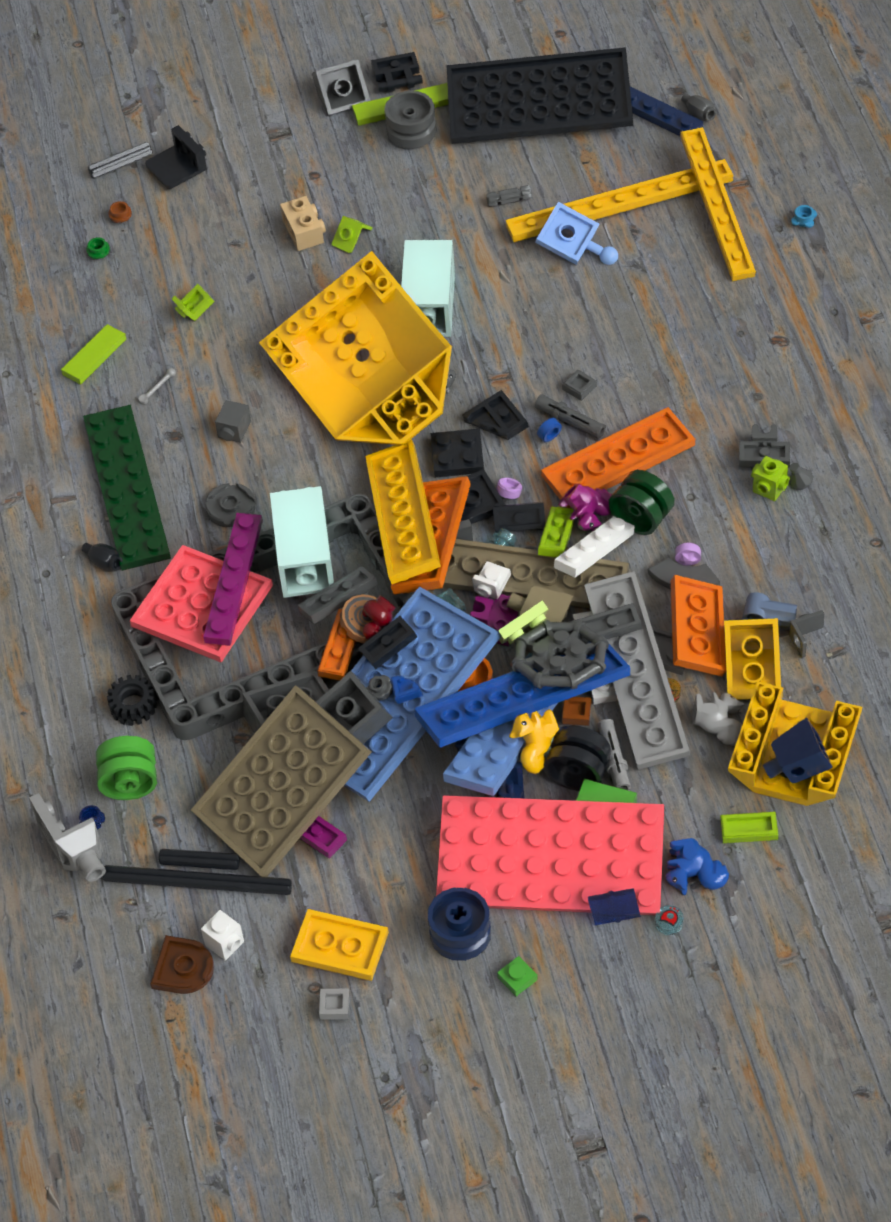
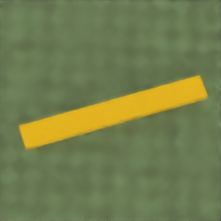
[680,127,756,281]

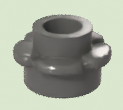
[367,675,392,701]

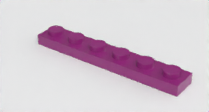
[203,513,263,646]

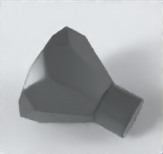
[789,463,814,490]

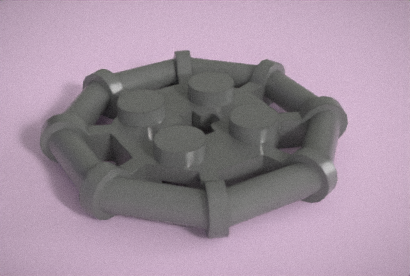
[511,620,609,690]

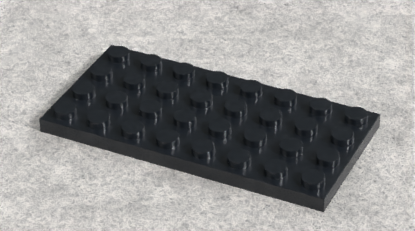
[446,47,633,144]

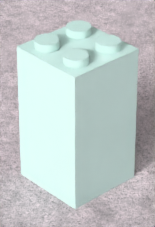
[401,240,455,337]
[270,486,334,598]

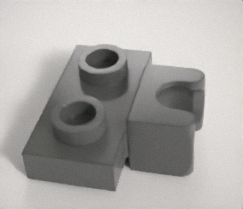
[739,424,790,468]

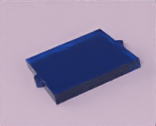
[588,888,641,925]

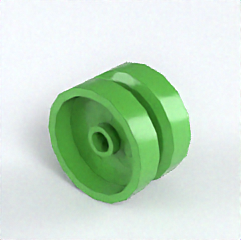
[96,736,157,800]

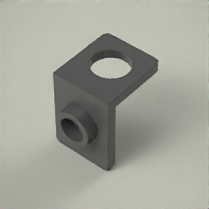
[789,610,824,658]

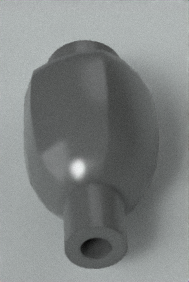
[681,94,716,121]

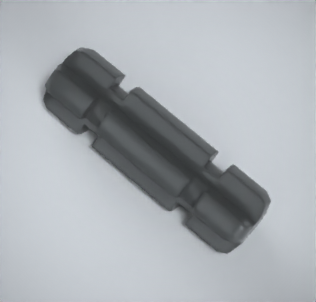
[486,185,532,207]

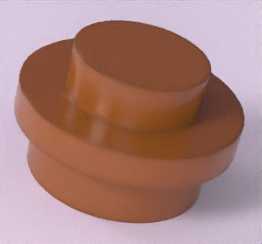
[108,201,132,223]

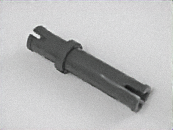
[535,394,606,439]

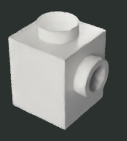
[201,910,244,961]

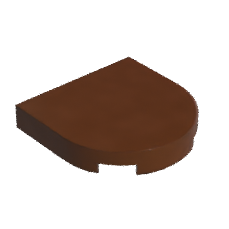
[150,935,214,994]

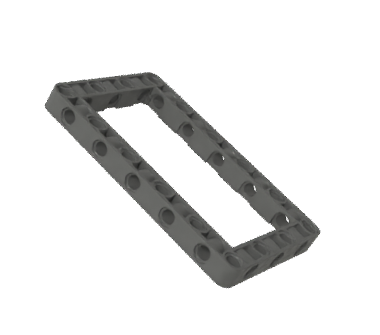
[111,494,414,740]

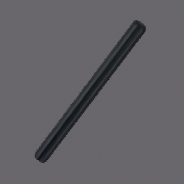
[102,865,292,895]

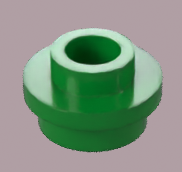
[86,237,110,259]

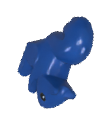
[665,838,729,895]

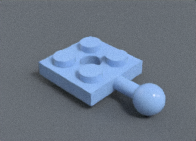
[535,202,618,265]

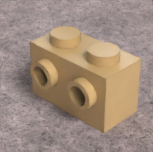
[280,196,326,251]

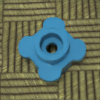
[791,205,817,228]

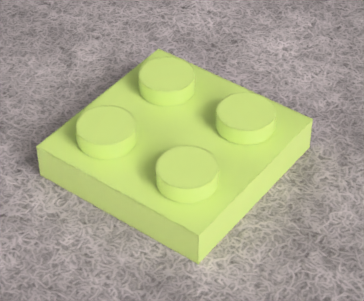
[498,600,548,644]

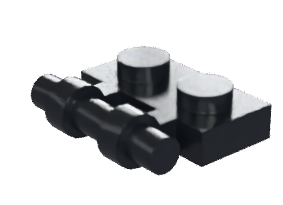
[371,52,423,92]

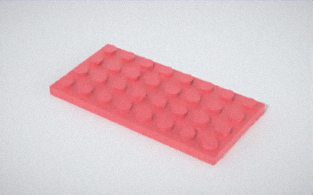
[436,795,664,916]

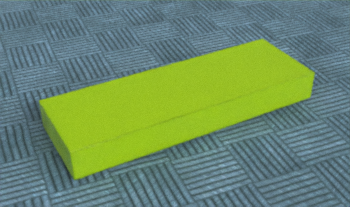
[61,324,127,385]
[538,506,575,557]

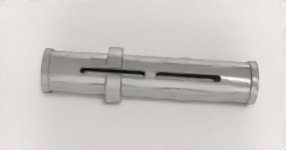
[597,719,631,791]

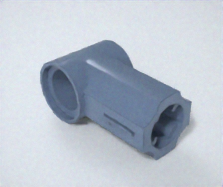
[742,592,797,627]

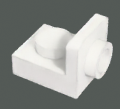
[472,561,511,599]

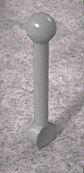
[138,368,176,405]

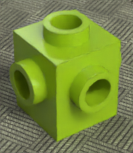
[751,456,790,501]

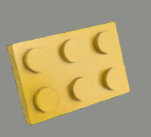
[290,909,389,981]

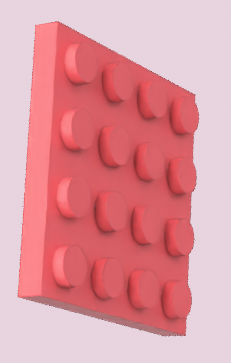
[130,545,273,663]

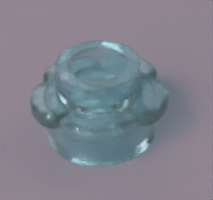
[493,528,517,547]

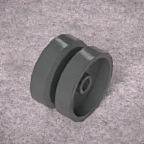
[384,91,436,149]

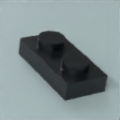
[493,502,545,533]
[358,616,417,670]

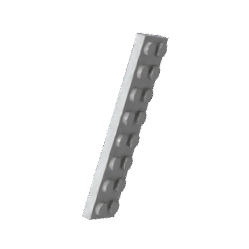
[584,571,690,770]

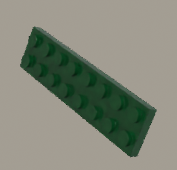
[83,404,171,571]

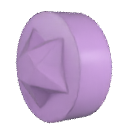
[496,478,522,499]
[675,543,701,566]

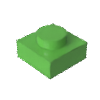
[497,956,538,997]

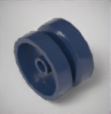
[428,887,491,961]

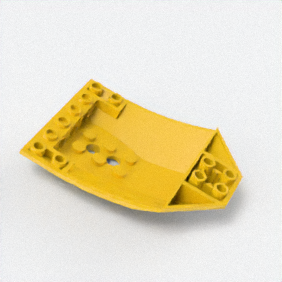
[259,251,452,445]

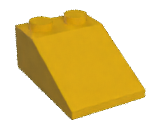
[724,618,781,700]

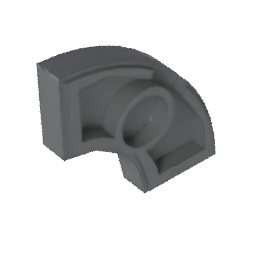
[648,557,720,589]

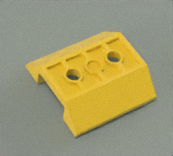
[728,681,863,806]

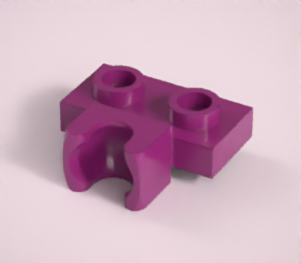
[470,594,519,647]

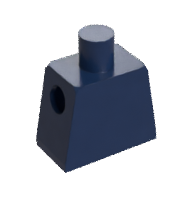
[763,718,833,783]

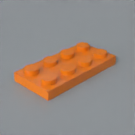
[670,575,726,677]

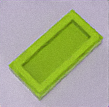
[720,812,778,843]

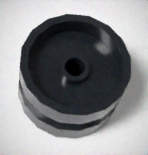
[544,725,612,791]

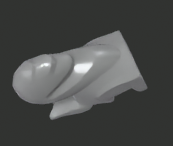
[692,692,744,746]

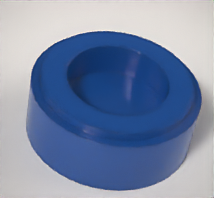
[537,418,562,442]

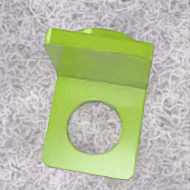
[332,216,373,253]

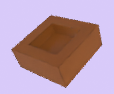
[562,697,591,726]

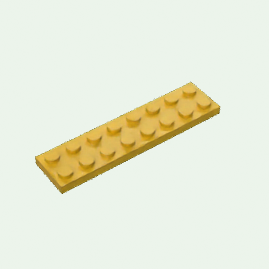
[365,439,441,584]

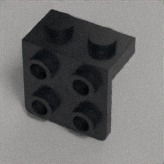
[145,125,207,189]

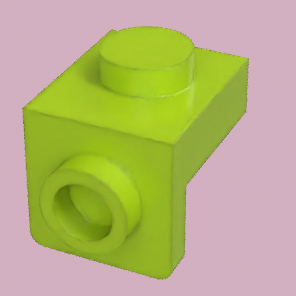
[171,284,215,321]

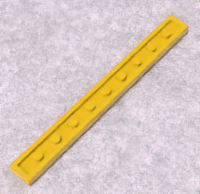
[506,159,733,242]

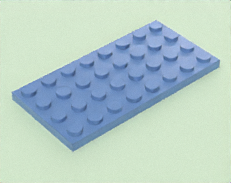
[344,586,501,802]

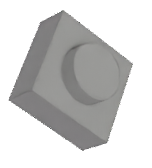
[319,988,350,1020]

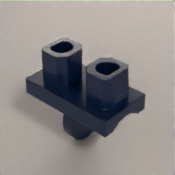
[496,762,524,799]

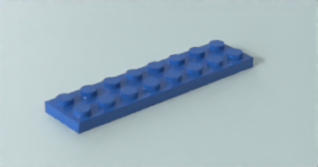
[414,642,630,748]

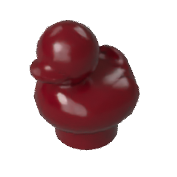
[362,595,396,640]

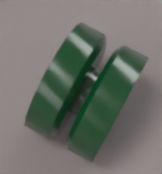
[608,469,675,535]

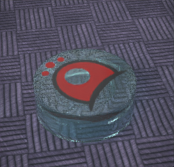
[655,905,684,935]

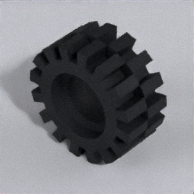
[107,675,157,726]

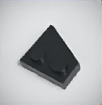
[462,390,529,440]

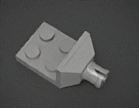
[29,793,106,882]

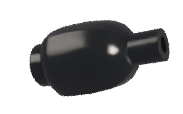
[82,543,123,571]

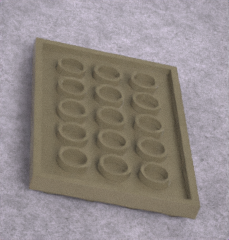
[191,685,372,877]

